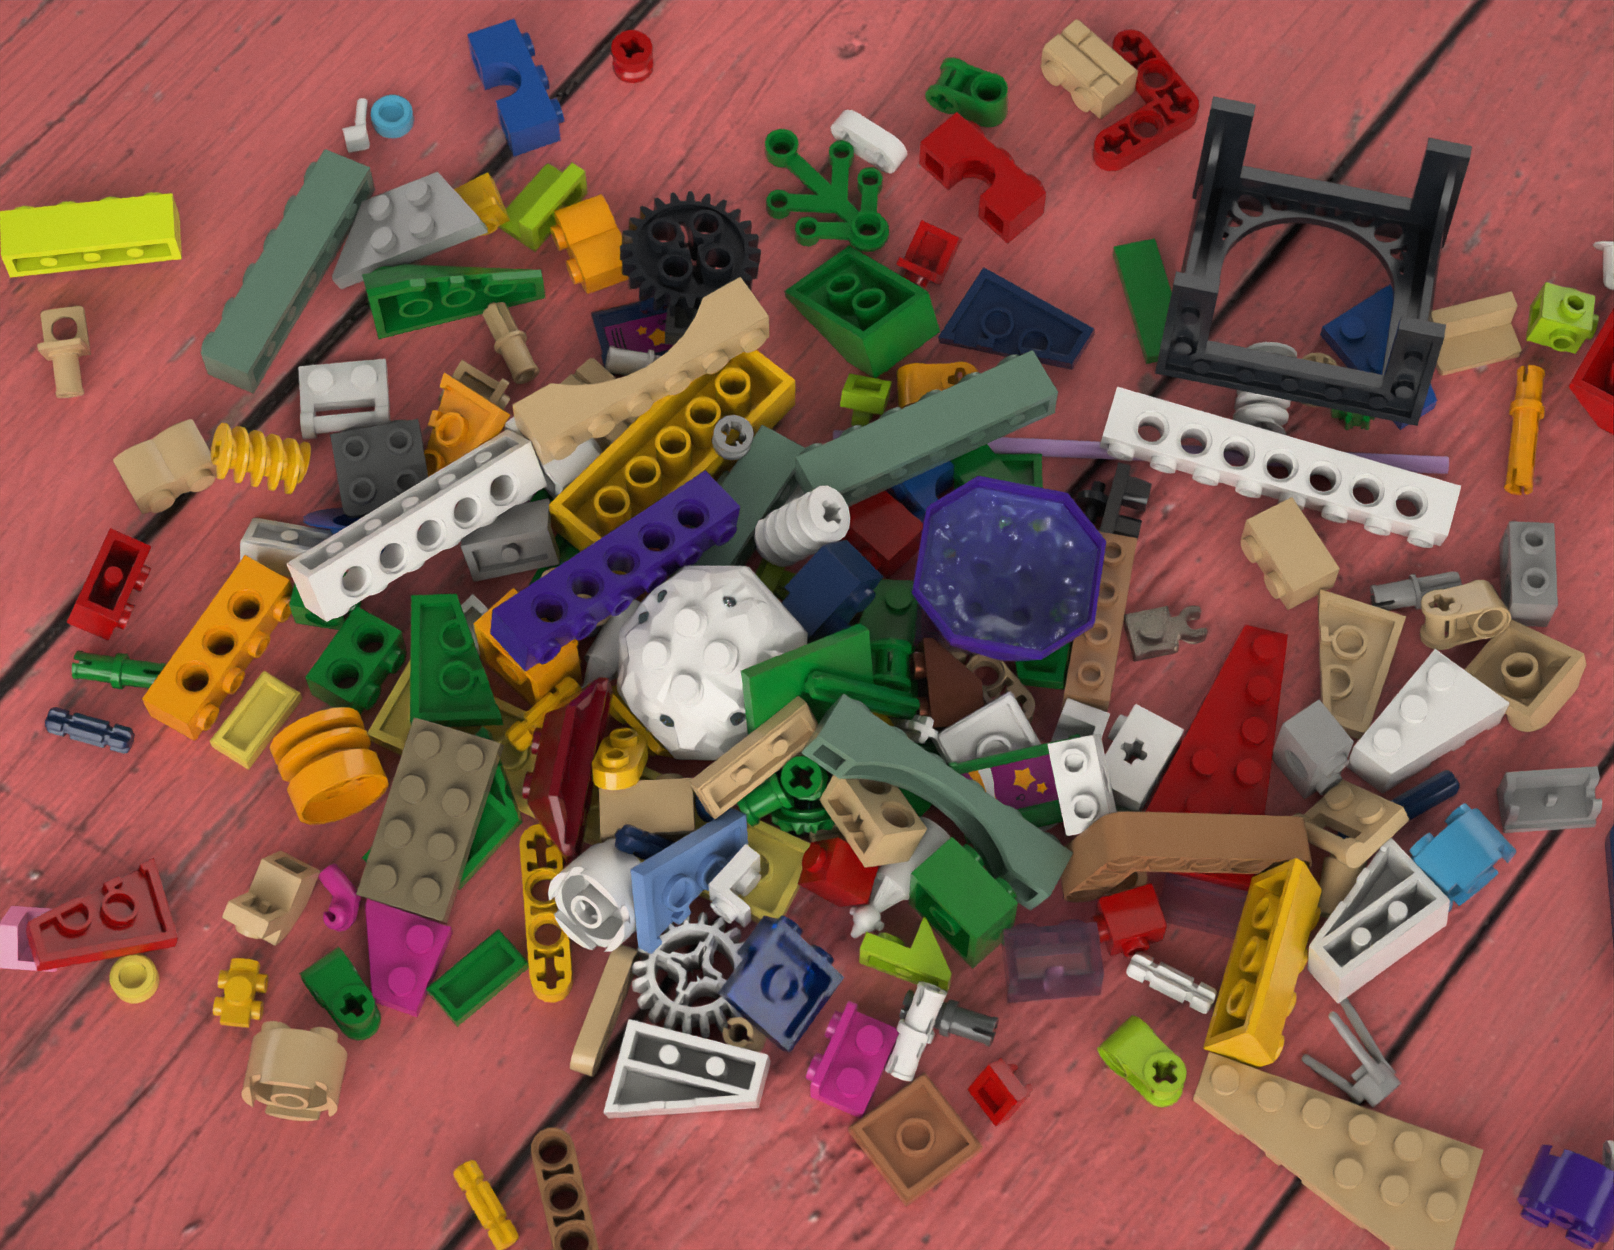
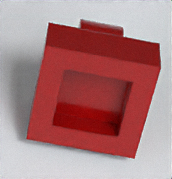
[967,1058,1034,1127]

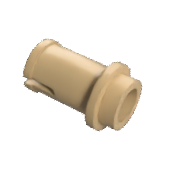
[723,1017,766,1052]

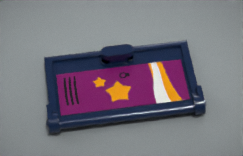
[591,297,674,376]

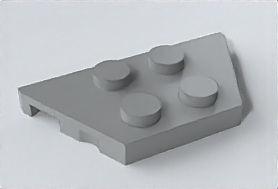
[332,172,488,289]

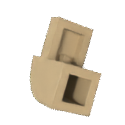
[222,851,320,945]

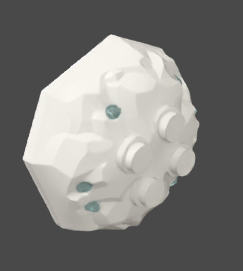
[617,565,808,761]

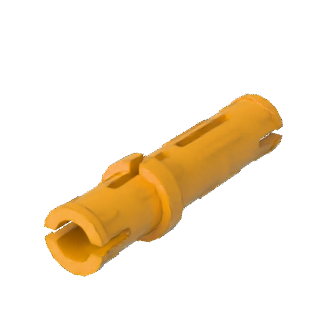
[1504,365,1546,495]

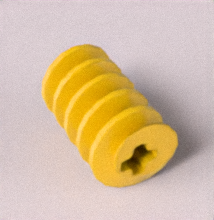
[211,423,311,495]

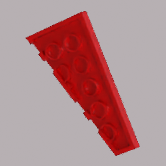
[1144,624,1288,891]

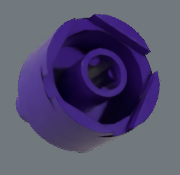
[1517,1145,1614,1250]

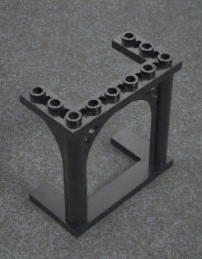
[1155,96,1472,426]

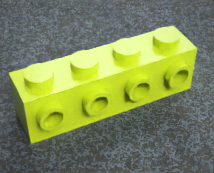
[0,192,182,277]

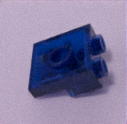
[718,915,845,1053]

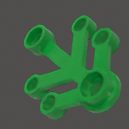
[765,129,889,252]

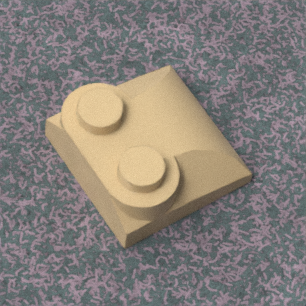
[1464,619,1586,732]

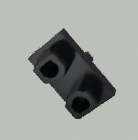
[1074,462,1152,540]

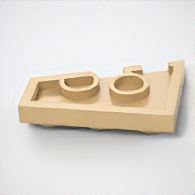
[1318,589,1406,739]

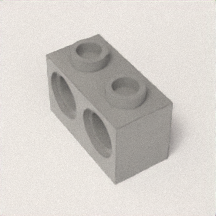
[1499,521,1558,627]

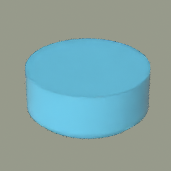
[371,95,414,138]

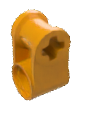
[896,361,979,409]

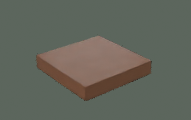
[848,1072,983,1207]

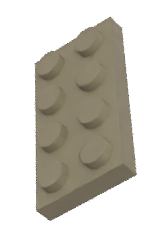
[356,717,504,923]

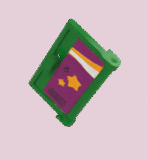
[946,734,1081,844]

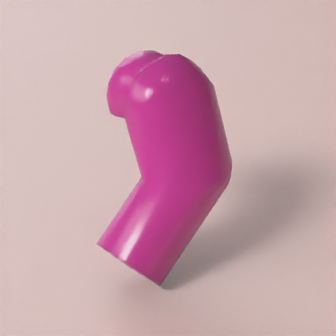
[318,864,361,932]

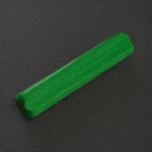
[804,671,920,720]

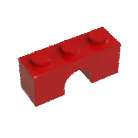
[919,112,1047,244]

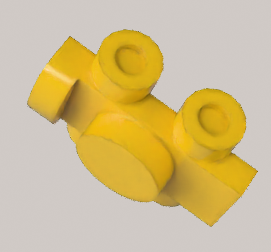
[213,958,268,1028]

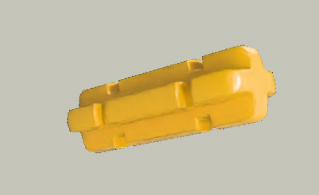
[505,676,582,752]
[453,1160,519,1250]

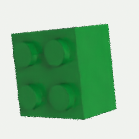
[908,837,1018,969]

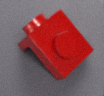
[896,220,962,288]

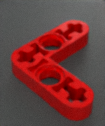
[1092,29,1199,171]

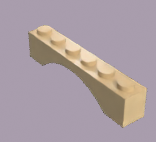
[512,277,769,465]

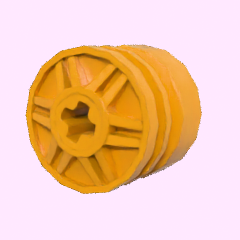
[269,707,389,825]

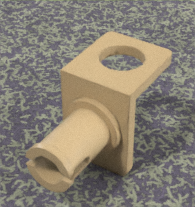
[37,306,91,398]

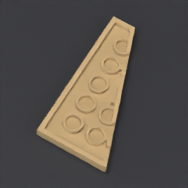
[1193,1052,1484,1250]

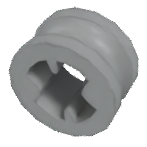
[712,415,754,460]

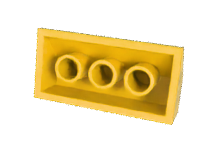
[1203,858,1322,1068]

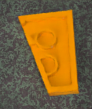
[424,372,511,477]

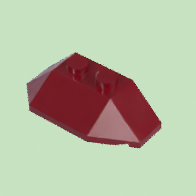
[522,677,614,865]

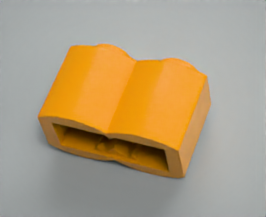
[550,194,629,294]

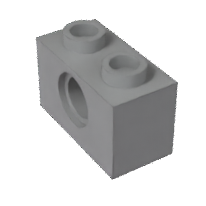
[1272,699,1354,800]

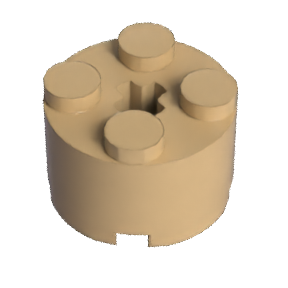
[242,1021,347,1121]

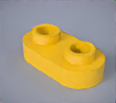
[592,728,648,790]

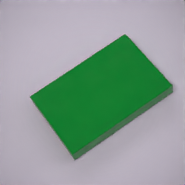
[741,623,874,735]

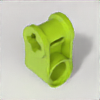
[1097,1015,1187,1107]

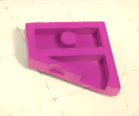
[365,899,453,1017]

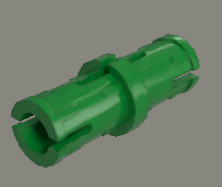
[72,650,167,689]

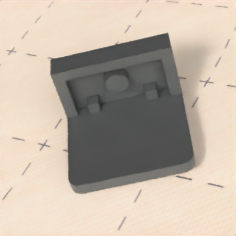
[330,419,428,519]

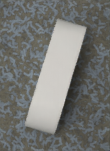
[830,109,908,173]

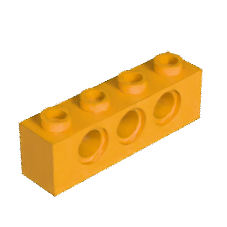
[142,555,293,741]

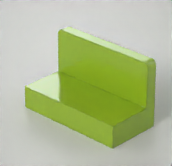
[498,163,588,252]

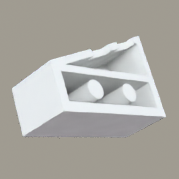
[1346,649,1510,794]
[1308,838,1450,1003]
[603,1019,771,1119]

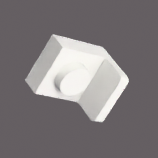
[709,844,761,927]

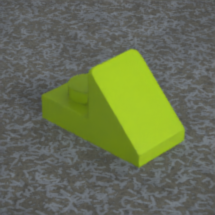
[859,917,952,996]

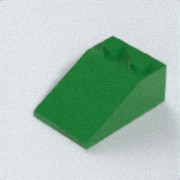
[784,246,940,378]

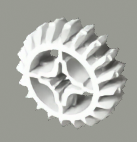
[632,912,758,1038]

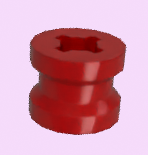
[611,30,654,83]

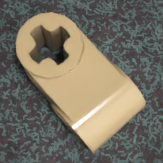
[1420,580,1511,650]

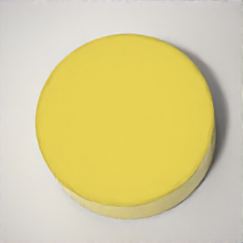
[109,954,159,1003]

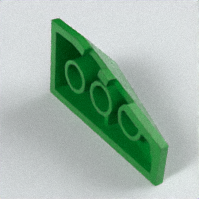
[362,264,546,339]

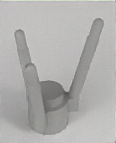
[1302,998,1401,1108]

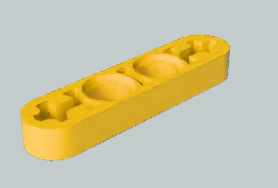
[519,824,573,1003]

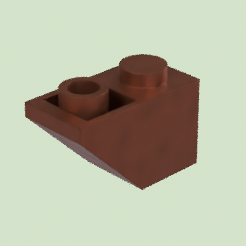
[909,638,984,733]

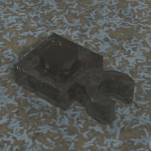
[1123,606,1208,662]

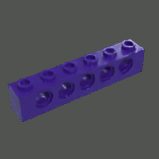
[490,470,740,672]

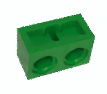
[305,606,407,715]

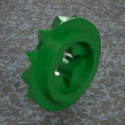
[771,796,836,835]

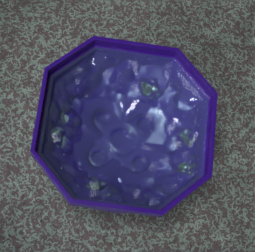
[912,476,1106,661]

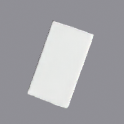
[240,518,332,577]

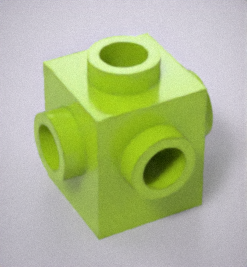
[1526,282,1599,354]

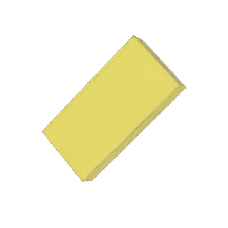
[210,671,302,770]

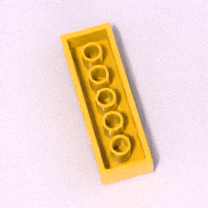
[549,350,795,575]

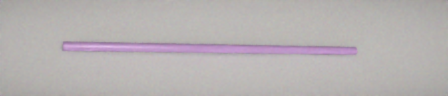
[833,430,1449,474]

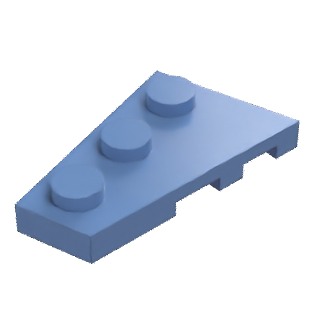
[631,808,748,954]

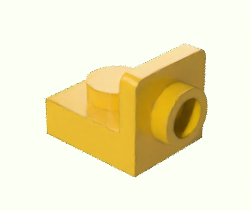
[454,172,510,239]

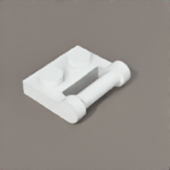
[298,359,391,439]

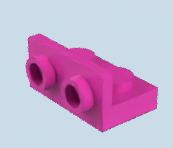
[806,1001,899,1119]

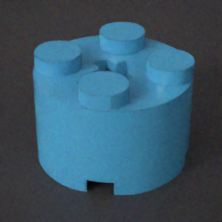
[1409,803,1517,912]

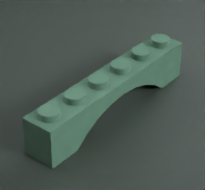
[801,693,1073,911]

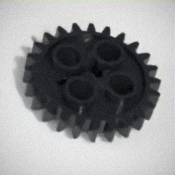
[620,191,761,319]

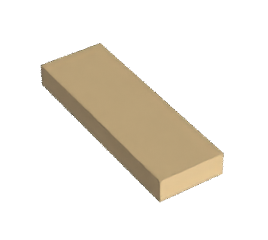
[689,696,818,820]

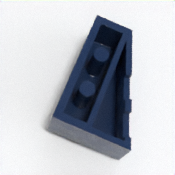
[782,540,883,644]

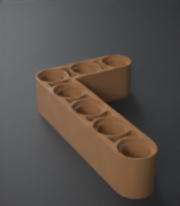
[1060,811,1312,903]
[531,1128,599,1250]

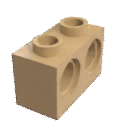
[819,775,927,868]

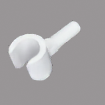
[343,98,370,153]

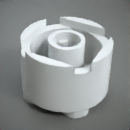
[548,838,641,952]

